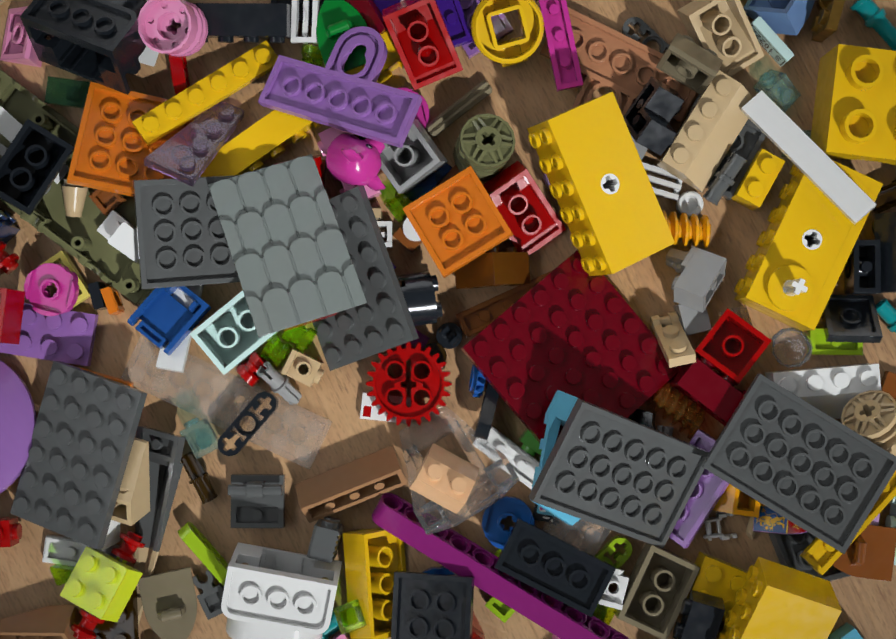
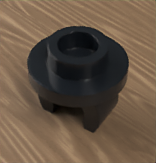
[436,323,462,349]

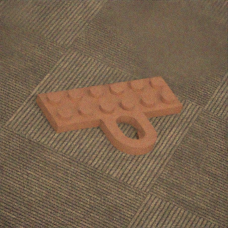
[540,7,696,123]

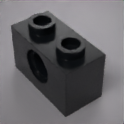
[844,240,881,295]

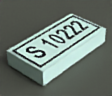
[751,17,794,67]

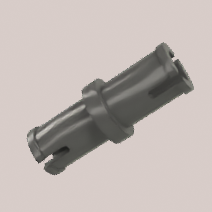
[702,152,747,206]

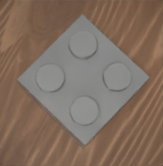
[380,119,448,194]

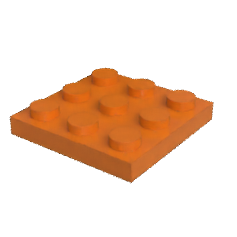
[402,166,513,278]

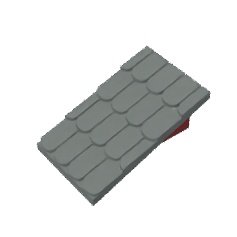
[208,154,367,337]

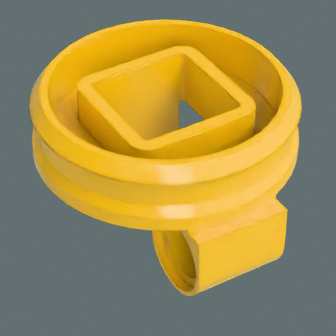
[471,0,544,67]

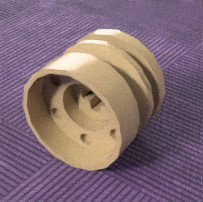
[841,390,896,456]

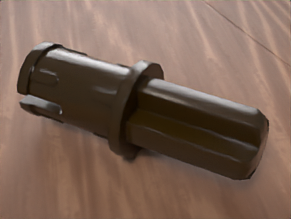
[181,452,218,504]

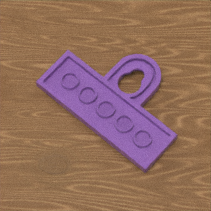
[258,26,423,148]

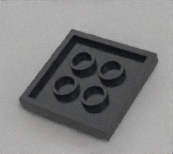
[391,571,474,639]

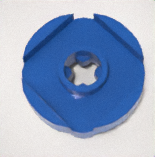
[482,496,535,549]

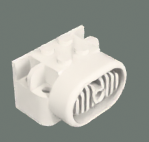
[221,542,342,639]

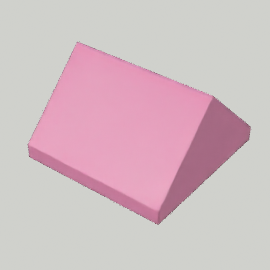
[0,6,42,67]

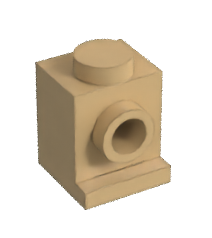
[281,349,325,387]

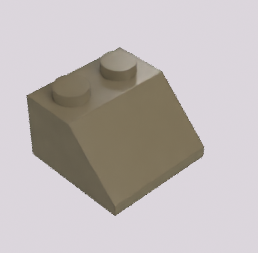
[656,33,723,95]

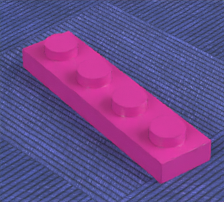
[538,0,584,92]

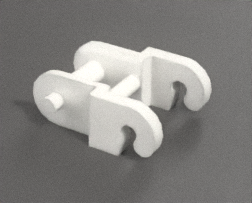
[703,512,738,541]

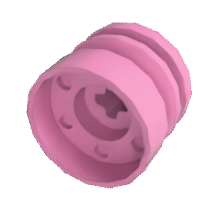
[138,0,208,57]

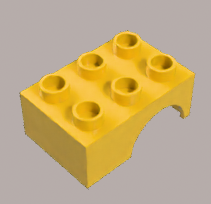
[810,44,896,166]

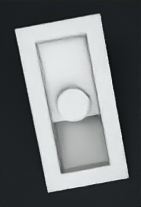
[97,210,139,264]

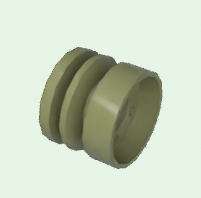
[453,113,516,181]

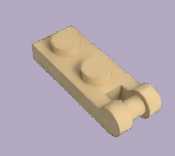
[650,311,696,368]

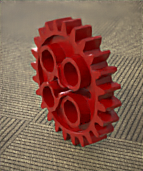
[366,341,452,427]

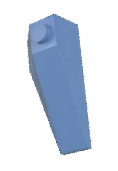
[743,0,815,36]

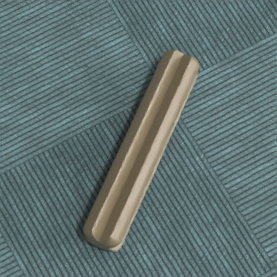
[426,80,492,137]

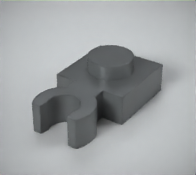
[193,569,224,620]

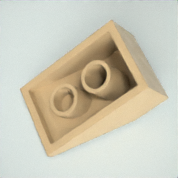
[677,0,764,77]

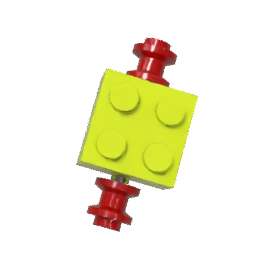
[60,530,145,639]

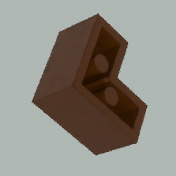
[455,247,531,289]

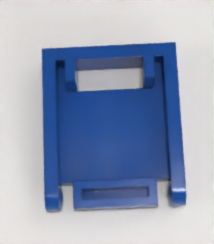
[127,286,211,356]

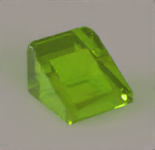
[50,564,74,586]
[333,599,366,635]

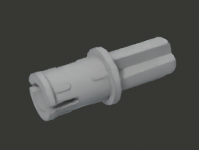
[257,362,302,405]

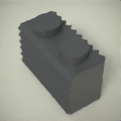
[307,516,344,563]

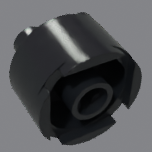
[397,271,443,326]

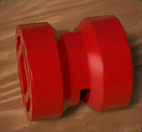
[235,351,267,387]

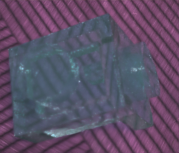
[753,69,801,113]
[179,417,218,459]

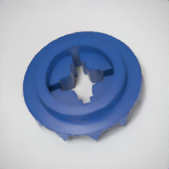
[469,364,486,398]

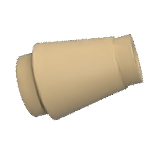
[61,178,88,217]

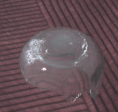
[771,327,813,368]

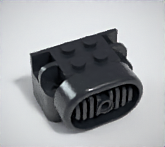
[20,0,147,95]

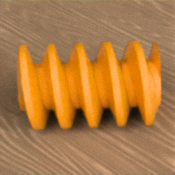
[662,210,711,248]

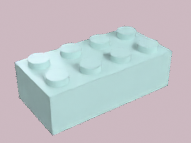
[190,290,279,375]

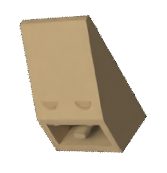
[111,437,150,526]

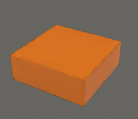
[100,286,125,315]

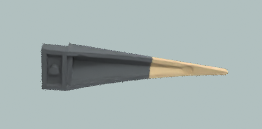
[134,426,186,626]

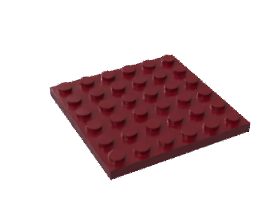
[461,249,682,443]

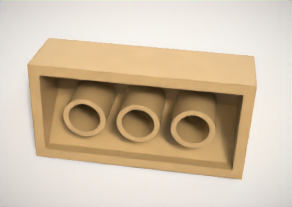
[657,70,753,193]

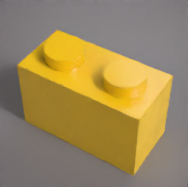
[731,148,785,211]

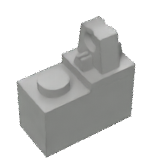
[666,246,727,313]

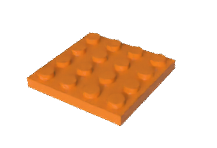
[67,81,194,197]

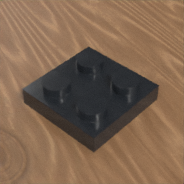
[821,294,883,343]

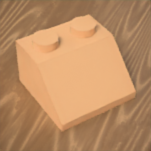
[409,443,479,514]

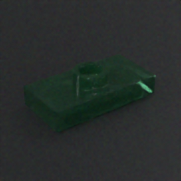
[44,76,90,109]

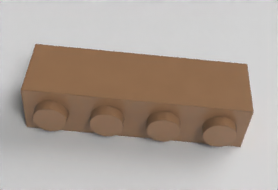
[294,445,408,523]

